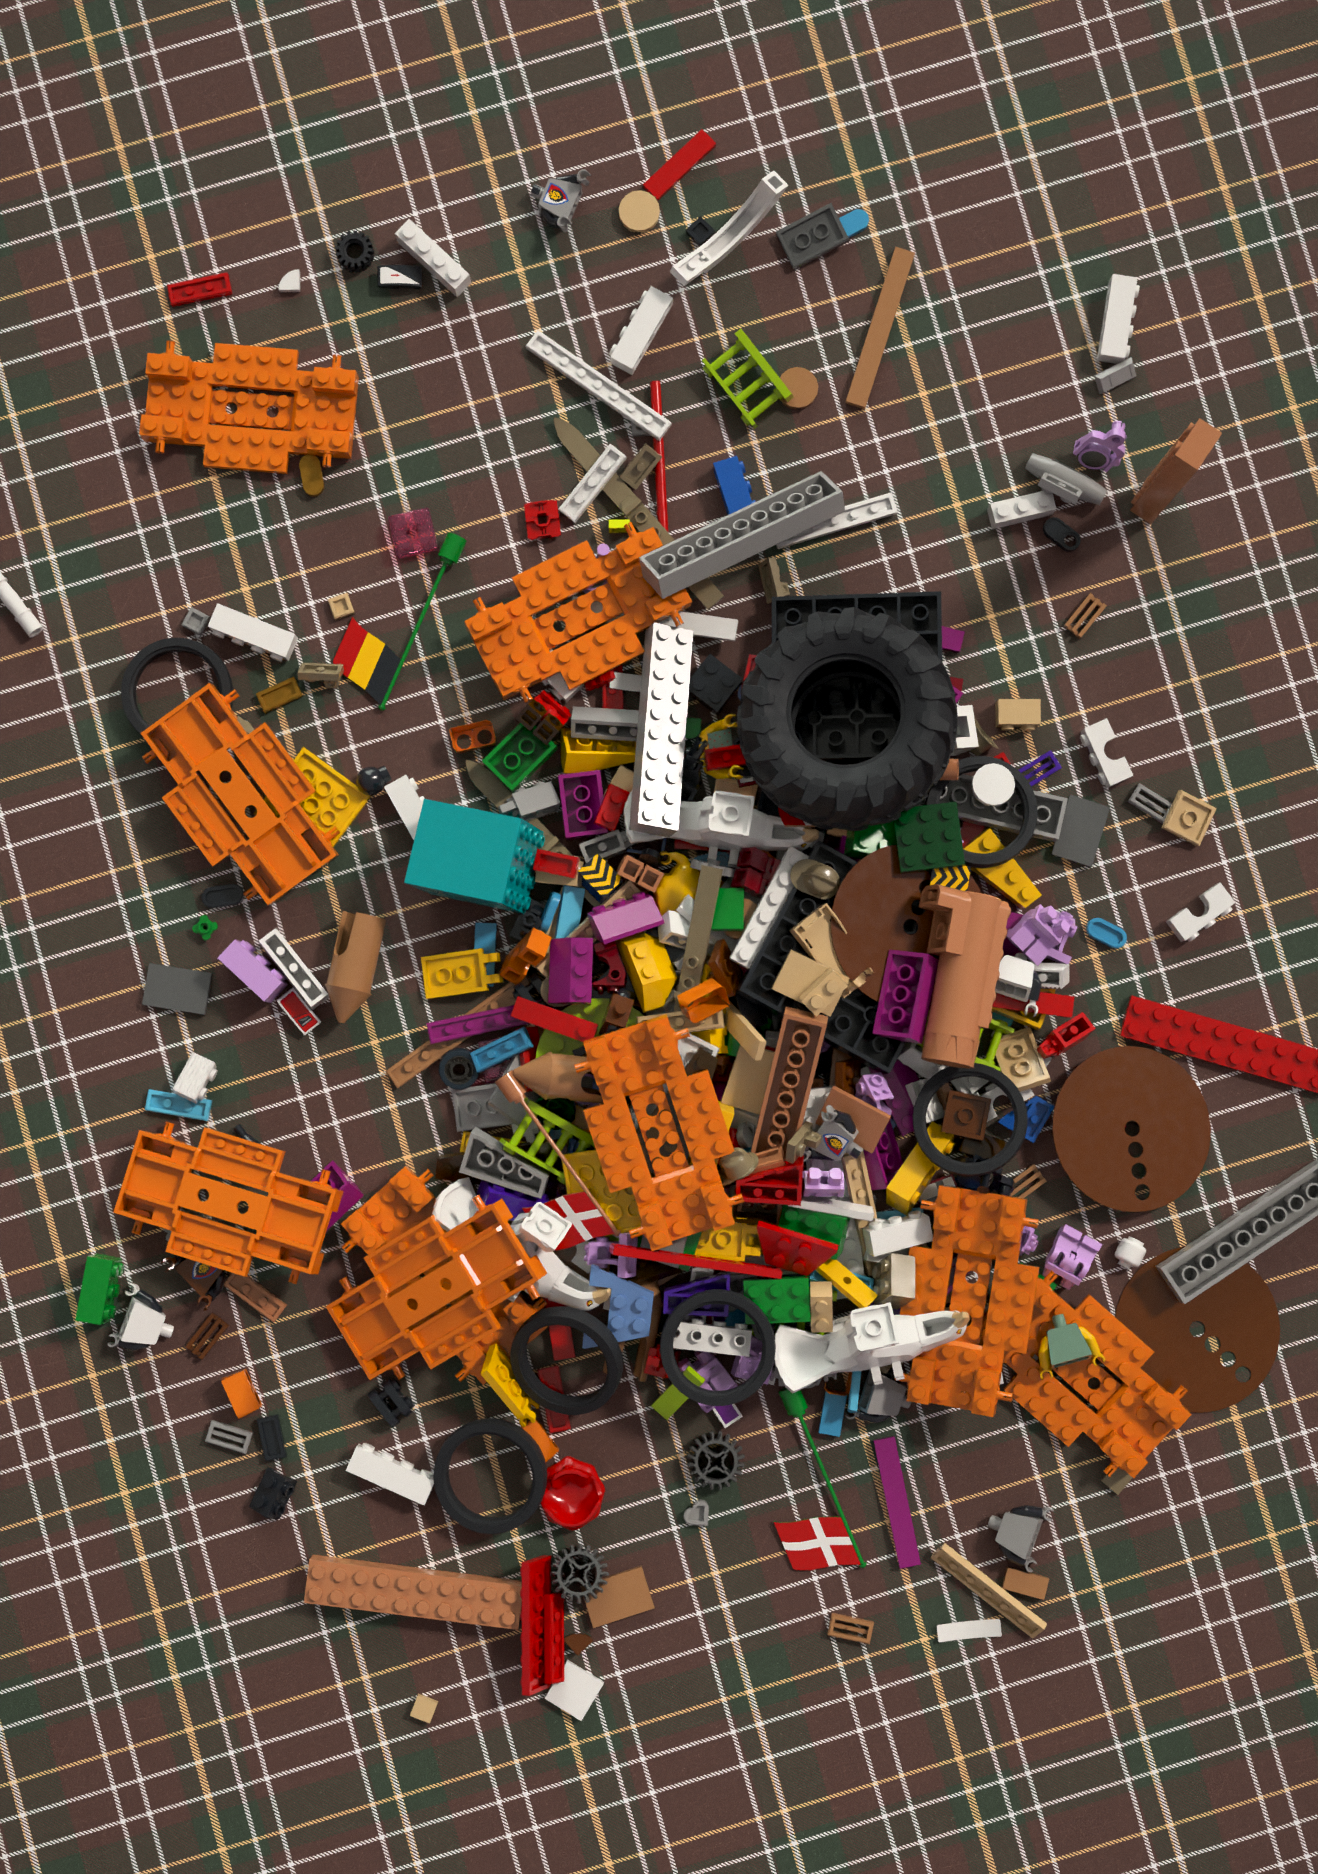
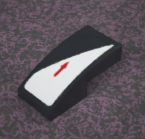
[377,265,422,290]

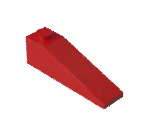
[511,996,599,1042]

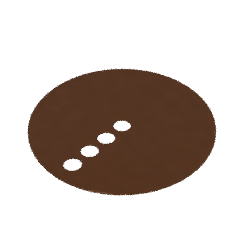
[830,845,981,1008]
[1052,1046,1211,1212]
[1115,1246,1280,1413]

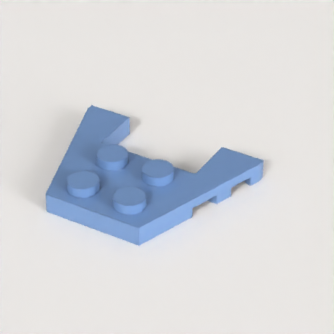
[582,1264,654,1349]

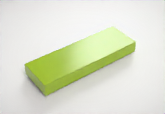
[651,1366,705,1420]

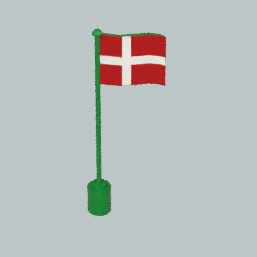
[773,1387,867,1570]

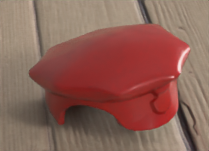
[540,1456,605,1531]

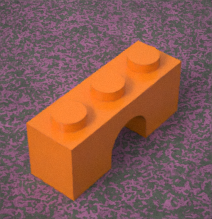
[499,927,552,984]

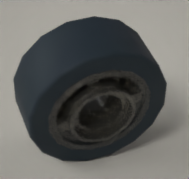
[439,1048,479,1090]

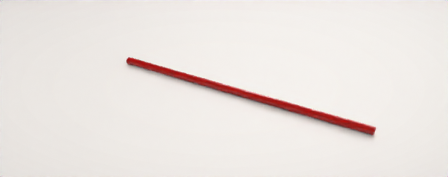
[650,381,669,533]

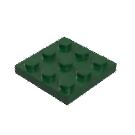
[893,802,965,873]

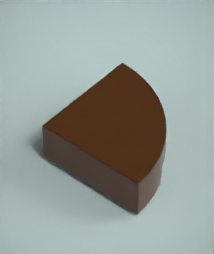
[564,1633,594,1656]

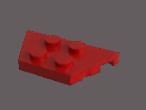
[757,1220,839,1276]

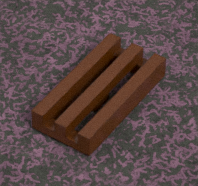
[185,1312,229,1360]

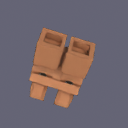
[616,855,664,893]

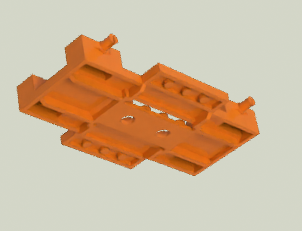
[139,340,359,474]
[464,522,692,703]
[141,683,340,905]
[574,1014,744,1251]
[113,1122,344,1284]
[341,1166,548,1385]
[895,1185,1040,1417]
[326,1195,547,1380]
[980,1270,1192,1478]

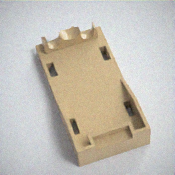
[789,903,874,999]

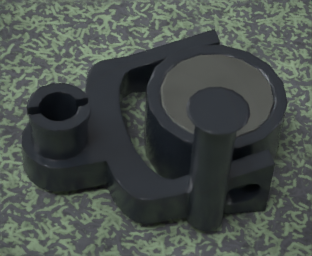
[955,1154,1015,1196]

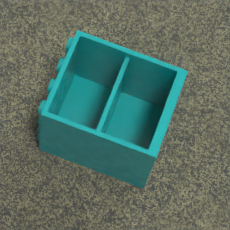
[404,799,545,914]

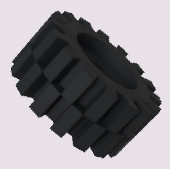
[335,230,374,273]

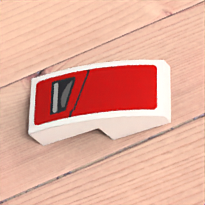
[277,987,321,1035]

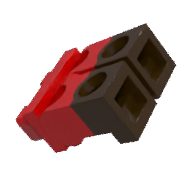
[516,690,572,745]

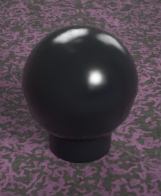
[356,766,391,796]

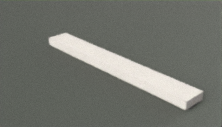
[526,330,672,441]
[572,596,738,642]

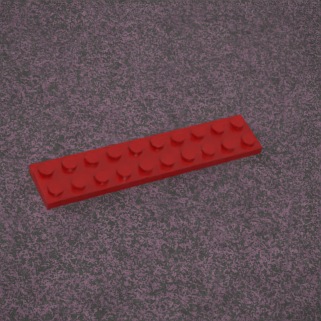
[1119,995,1318,1094]

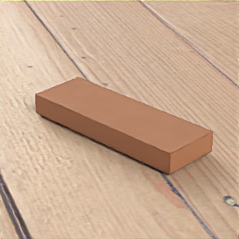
[224,1273,287,1323]

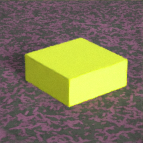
[609,519,630,533]

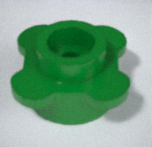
[192,915,218,940]

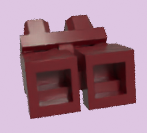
[731,847,781,899]

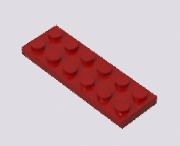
[520,1555,551,1696]

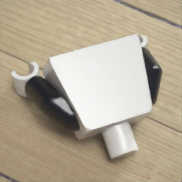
[995,953,1041,1017]
[107,1283,174,1351]

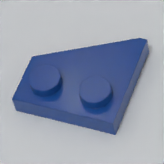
[997,1096,1054,1143]

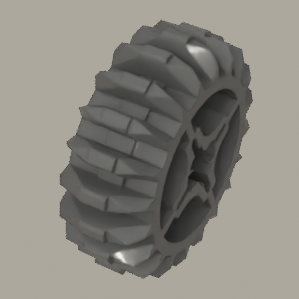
[687,1431,745,1490]
[551,1544,609,1604]

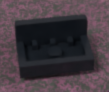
[249,1467,297,1519]

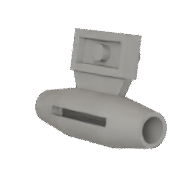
[1025,453,1107,506]

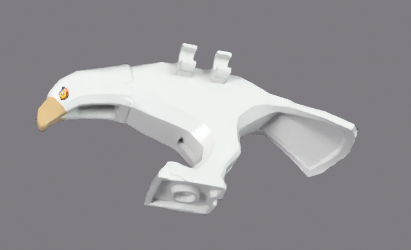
[623,788,819,868]
[432,1177,611,1311]
[774,1302,970,1393]

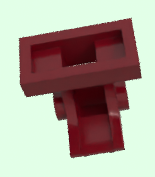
[592,941,627,994]

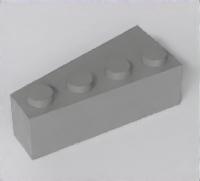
[459,1127,551,1199]

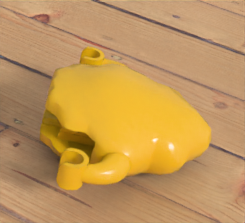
[653,851,724,916]

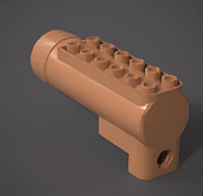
[919,884,1011,1069]

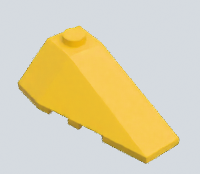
[561,728,636,774]

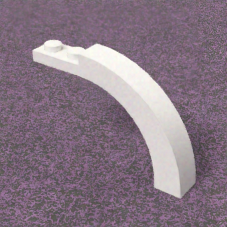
[669,171,788,286]

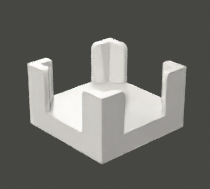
[950,705,979,756]

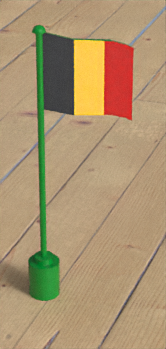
[333,532,467,711]

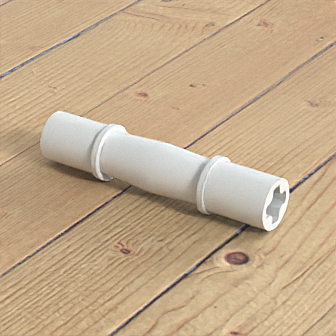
[0,572,43,638]

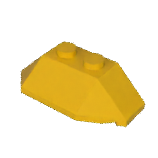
[615,932,677,1013]

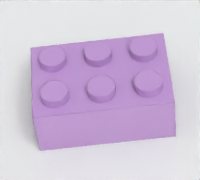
[218,939,288,1003]

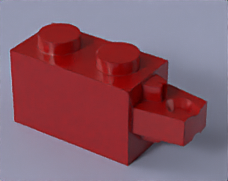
[1037,1012,1096,1059]
[644,1344,681,1378]

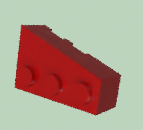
[736,1156,804,1206]

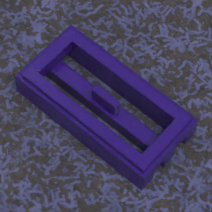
[1019,750,1062,787]

